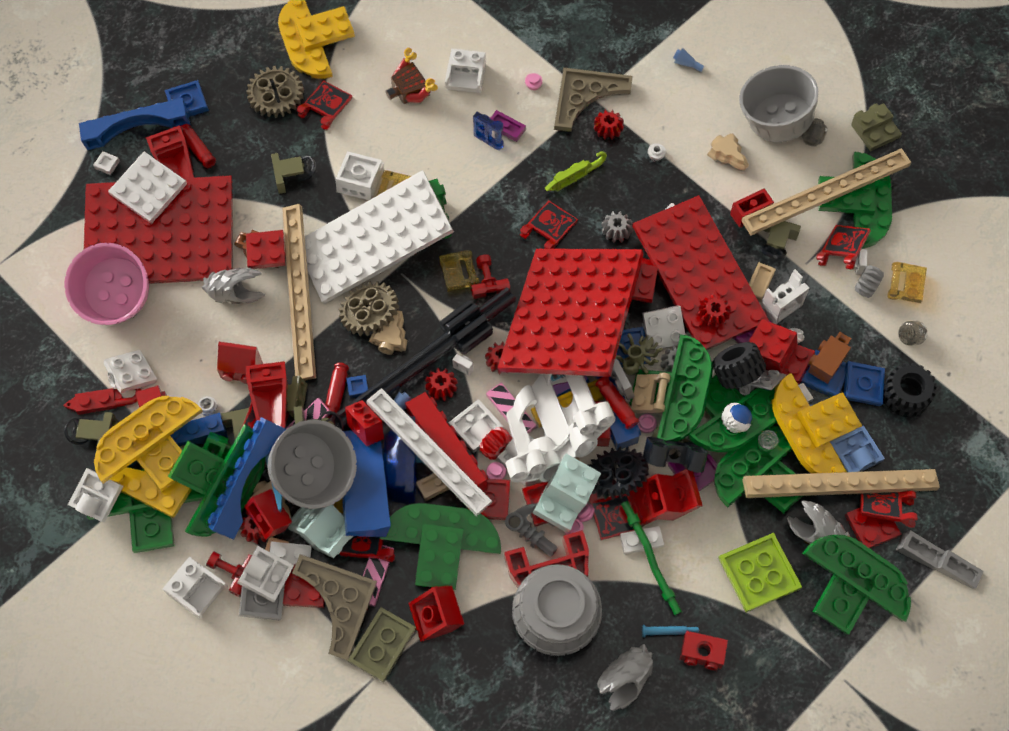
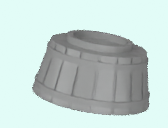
[739,65,818,142]
[268,420,357,509]
[512,565,602,656]

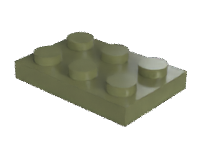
[348,607,416,683]

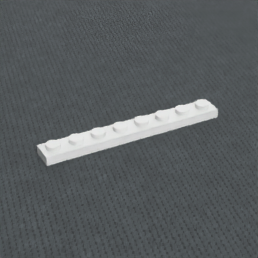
[367,388,492,516]

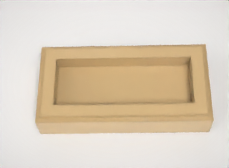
[749,262,776,302]

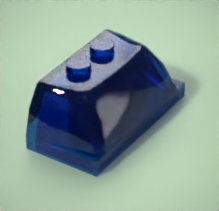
[382,416,417,505]

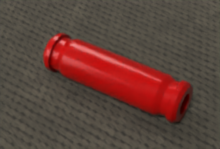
[181,124,216,168]
[325,363,349,418]
[595,376,639,430]

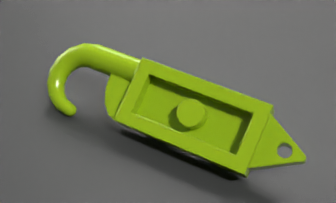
[545,151,607,191]

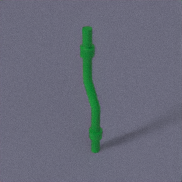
[621,501,682,616]

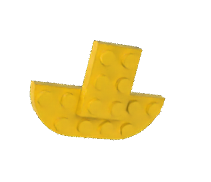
[278,0,355,79]
[772,373,862,474]
[94,395,203,491]

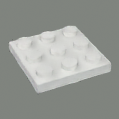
[108,152,187,224]

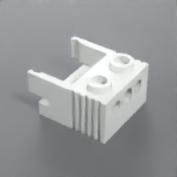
[445,49,486,93]
[335,151,384,200]
[761,269,809,324]
[163,556,228,619]

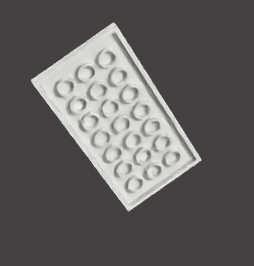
[305,170,454,304]

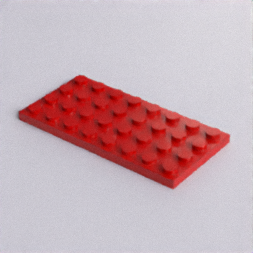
[632,196,769,350]

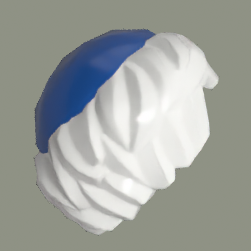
[722,403,752,433]

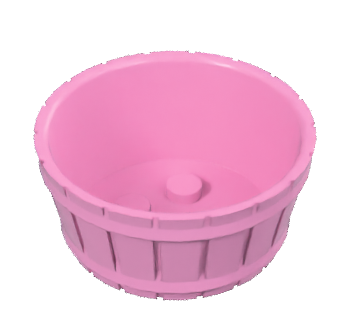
[64,243,149,325]

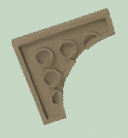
[554,68,633,132]
[292,554,377,661]

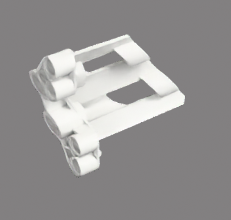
[505,374,616,482]

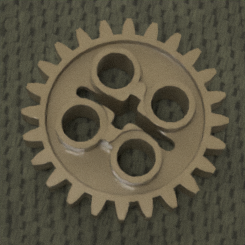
[246,66,304,118]
[339,281,399,336]

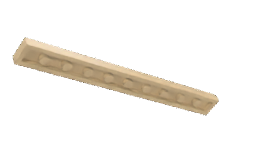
[742,148,911,235]
[282,204,316,381]
[742,469,940,498]

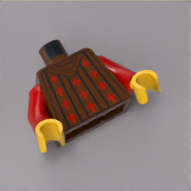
[385,48,438,104]

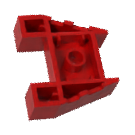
[504,530,589,588]

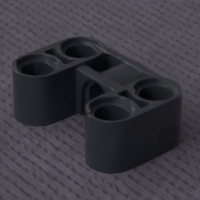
[643,436,708,473]

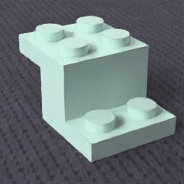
[533,453,601,533]
[288,505,353,558]

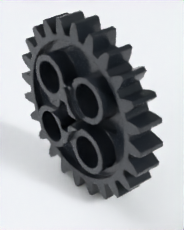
[587,447,649,500]

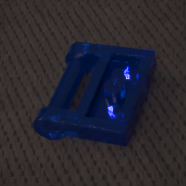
[473,111,504,150]

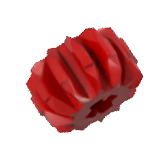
[594,109,624,140]
[698,294,731,328]
[485,341,508,375]
[425,368,458,401]
[479,427,512,460]
[240,512,266,544]

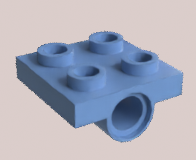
[830,426,885,472]

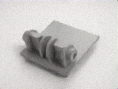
[739,370,786,395]

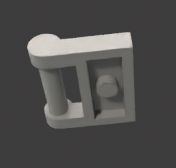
[611,359,634,400]

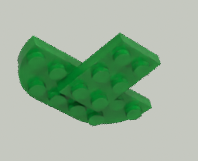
[818,152,892,249]
[629,334,713,441]
[688,375,777,452]
[168,424,266,537]
[714,426,802,513]
[87,470,204,553]
[380,503,501,590]
[803,535,911,635]

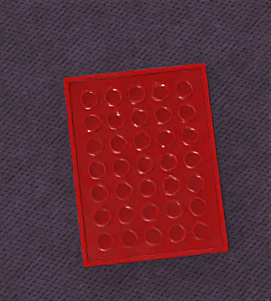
[84,176,233,284]
[497,249,644,377]

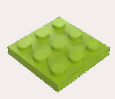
[718,533,802,613]

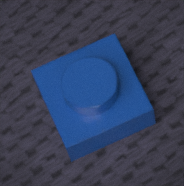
[347,375,368,398]

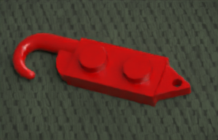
[63,388,141,414]

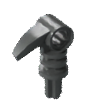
[505,503,558,556]

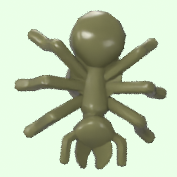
[615,333,663,375]

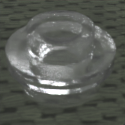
[758,430,779,449]

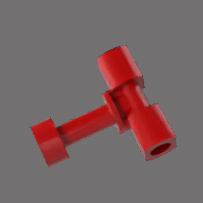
[471,255,510,299]
[206,551,252,597]

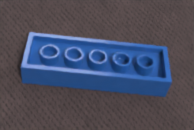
[342,431,391,537]

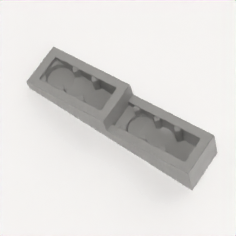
[896,530,983,589]

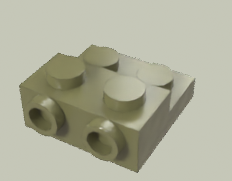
[851,103,902,151]

